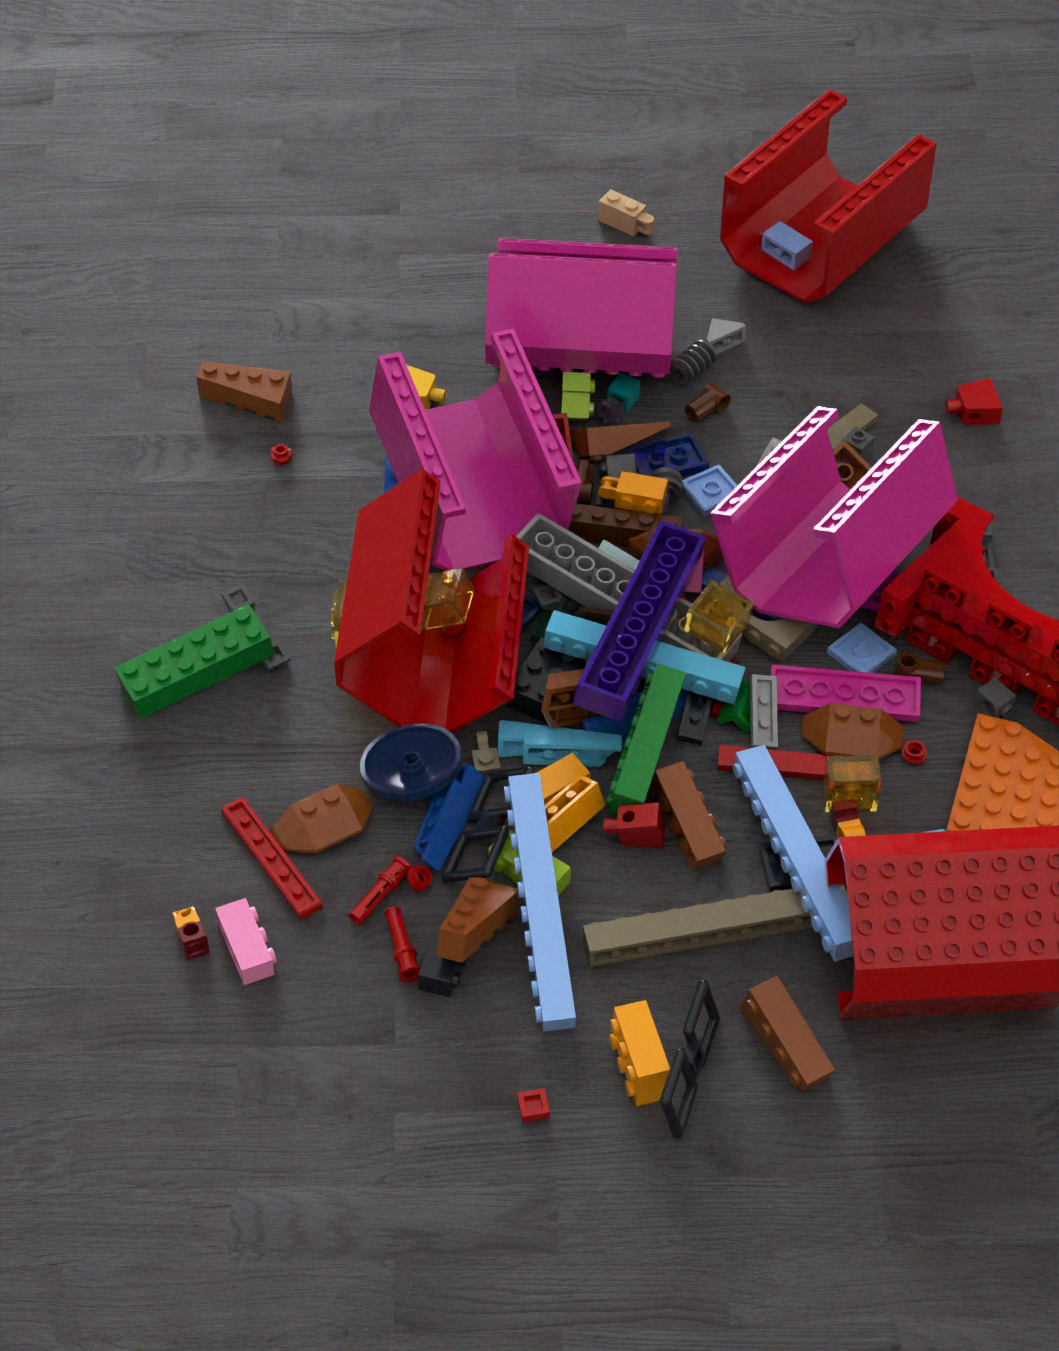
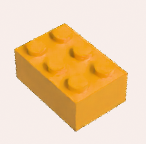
[609,1000,670,1106]

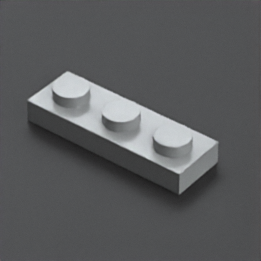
[750,674,778,750]

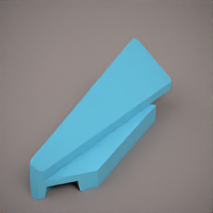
[498,720,622,767]

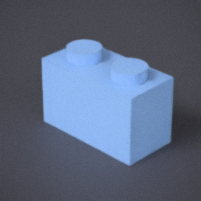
[761,221,813,270]

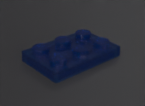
[627,432,709,476]

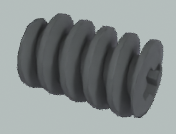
[670,340,717,386]

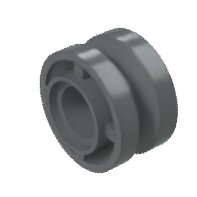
[650,467,682,503]

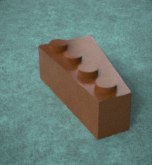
[196,361,292,423]
[648,761,727,871]
[436,877,520,963]

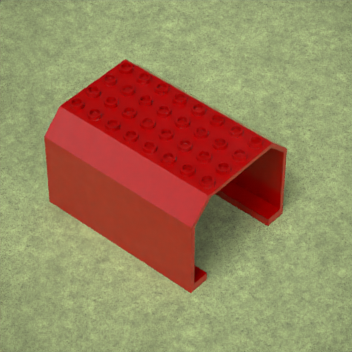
[720,89,937,304]
[334,468,529,733]
[824,825,1059,1020]

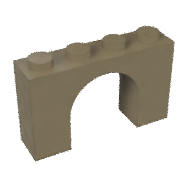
[705,575,818,663]

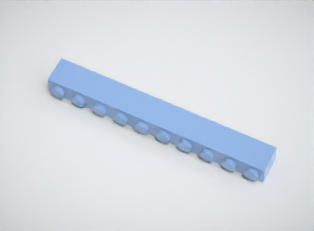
[733,745,853,962]
[504,773,576,1032]

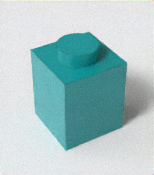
[607,373,640,413]

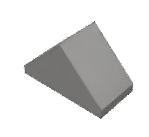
[707,318,746,354]

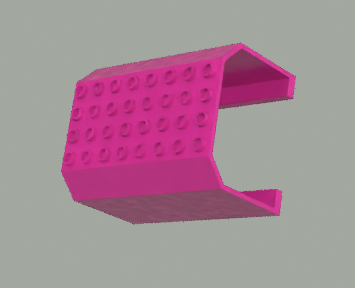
[485,238,678,377]
[369,329,582,573]
[711,407,958,628]

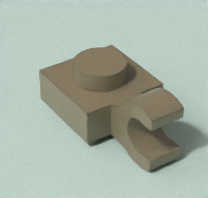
[471,731,501,776]

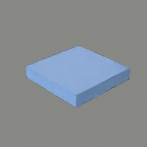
[682,465,737,516]
[827,623,897,673]

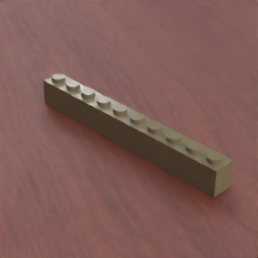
[583,885,848,967]

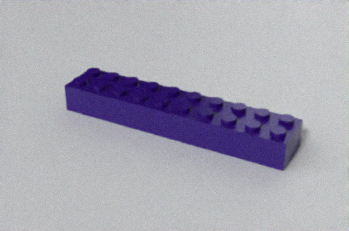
[573,520,706,722]

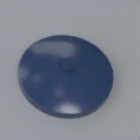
[360,724,463,802]

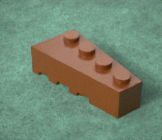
[739,976,835,1093]

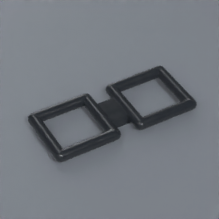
[441,766,535,883]
[660,980,720,1138]

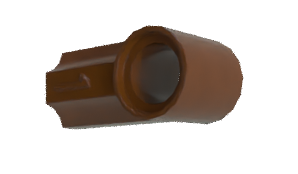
[684,383,731,423]
[574,460,594,504]
[893,651,946,684]

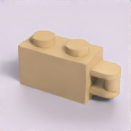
[598,189,654,237]

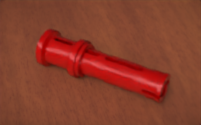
[348,856,411,925]
[384,906,421,982]

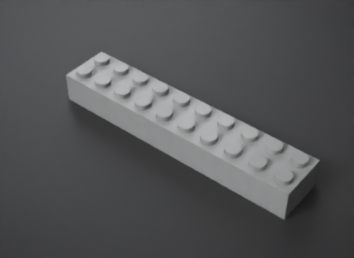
[516,513,742,662]

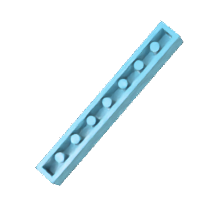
[543,610,746,704]

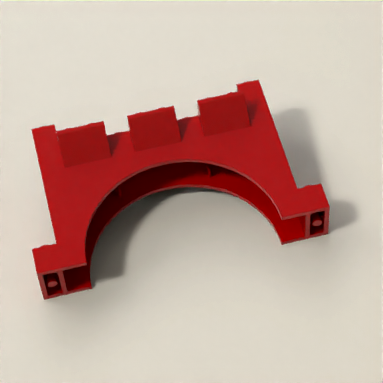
[874,496,1059,726]

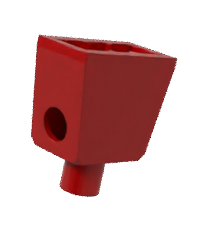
[945,378,1003,425]
[603,803,666,849]

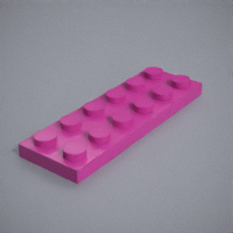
[771,664,921,722]

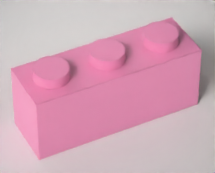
[215,898,277,985]

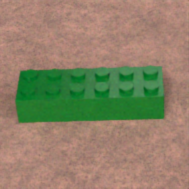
[114,604,275,719]
[605,663,686,818]

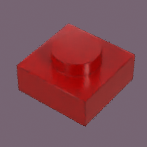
[517,1088,550,1123]

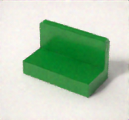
[716,679,751,733]

